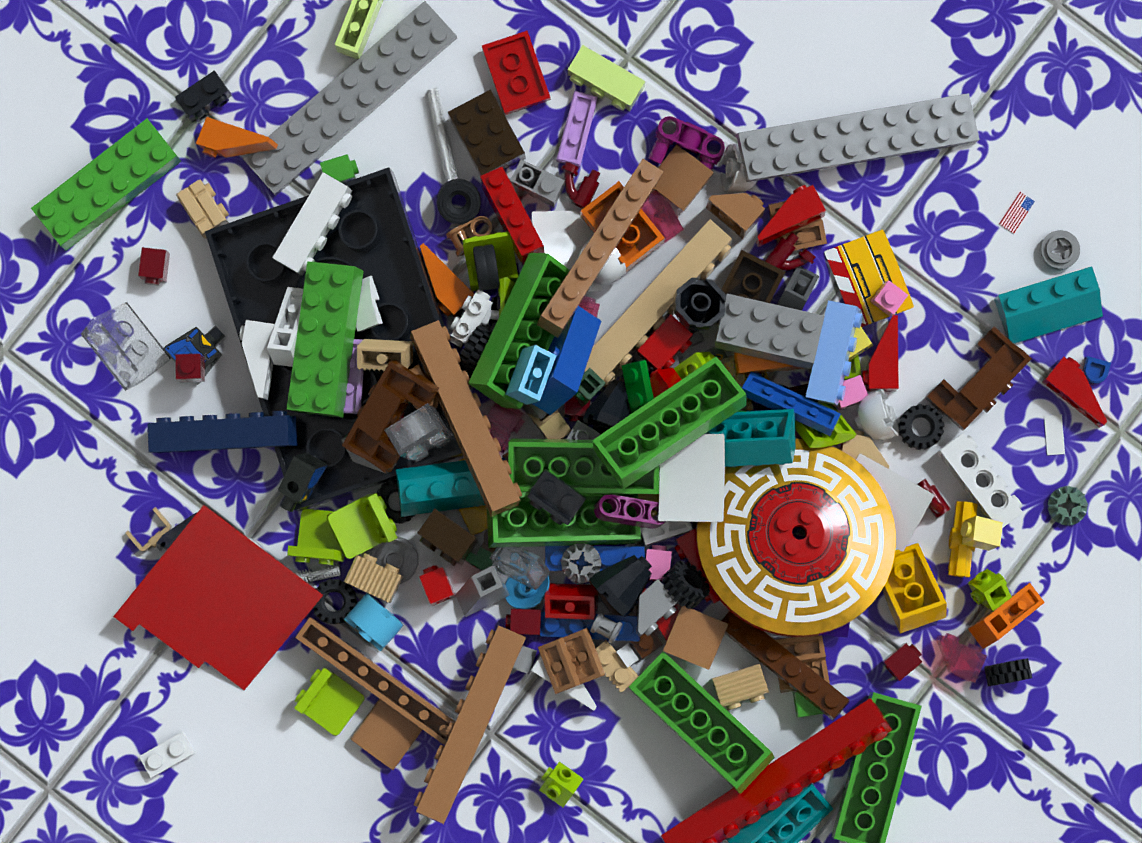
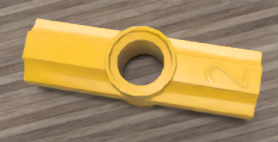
[948,501,978,578]

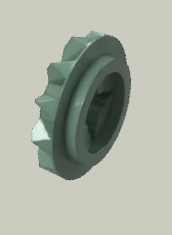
[1048,486,1088,525]

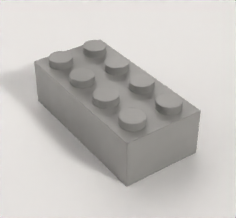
[715,294,824,370]

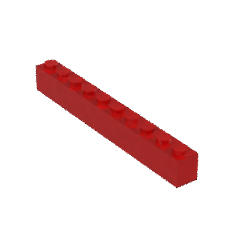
[661,698,892,843]

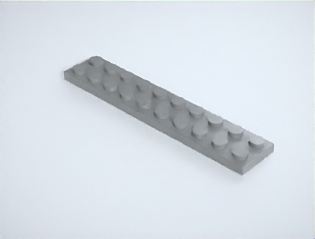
[243,1,457,196]
[736,93,980,182]

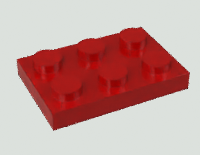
[482,30,551,115]

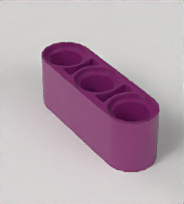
[594,494,666,529]

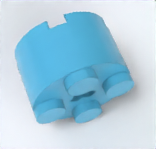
[344,593,404,651]

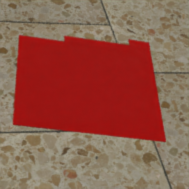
[113,505,323,690]

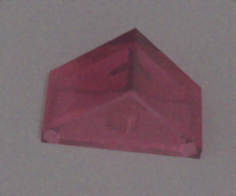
[641,190,684,244]

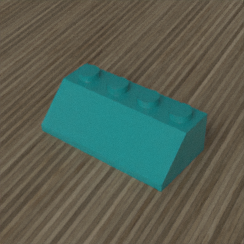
[994,266,1103,344]
[705,409,796,467]
[396,460,485,517]
[726,783,833,843]

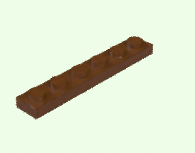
[721,611,850,721]

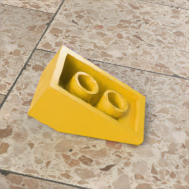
[882,543,947,634]

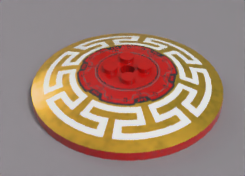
[696,439,896,637]

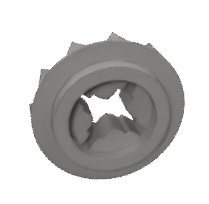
[1041,230,1080,269]
[561,543,601,583]

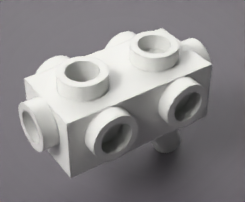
[449,289,499,348]

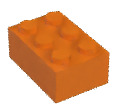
[580,181,665,272]

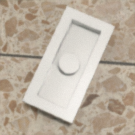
[139,731,195,778]

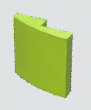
[795,403,856,448]

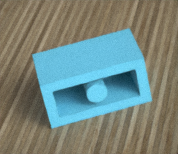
[506,345,556,405]

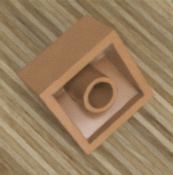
[706,193,765,239]

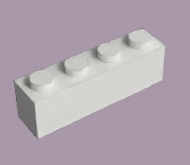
[273,173,352,276]

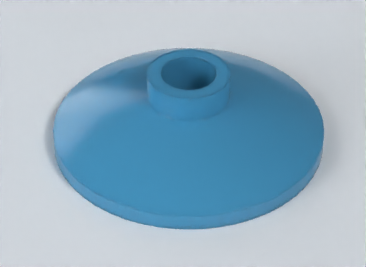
[505,564,550,609]

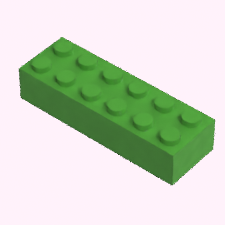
[31,118,182,251]
[469,253,570,409]
[287,261,364,418]
[592,356,747,489]
[508,439,660,494]
[486,492,641,548]
[629,651,775,794]
[831,692,922,843]

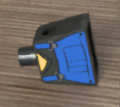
[163,325,225,385]
[278,452,328,512]

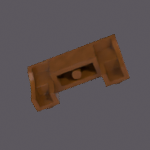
[925,326,1032,431]
[342,361,439,473]

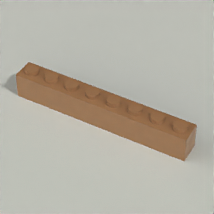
[537,159,664,338]
[410,320,522,517]
[295,617,456,745]
[414,625,526,825]

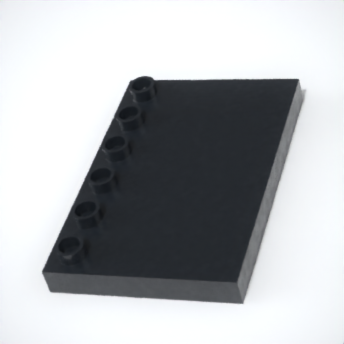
[204,167,463,511]

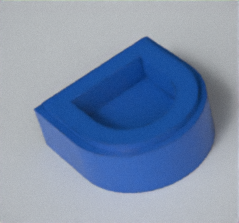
[1082,356,1111,384]

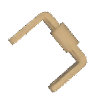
[125,507,172,552]

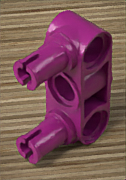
[648,116,725,170]

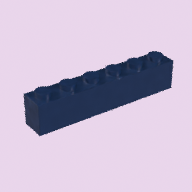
[147,411,297,453]

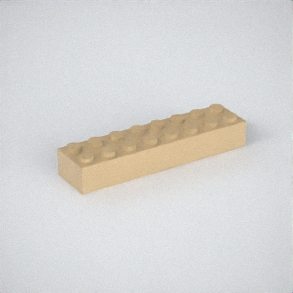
[584,219,732,388]

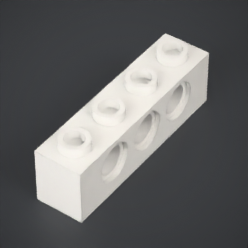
[937,433,1024,528]

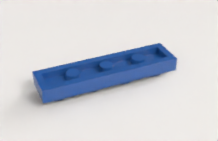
[742,372,841,436]
[545,546,645,571]
[540,611,640,642]

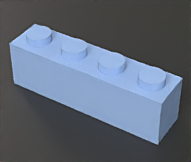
[806,300,863,406]

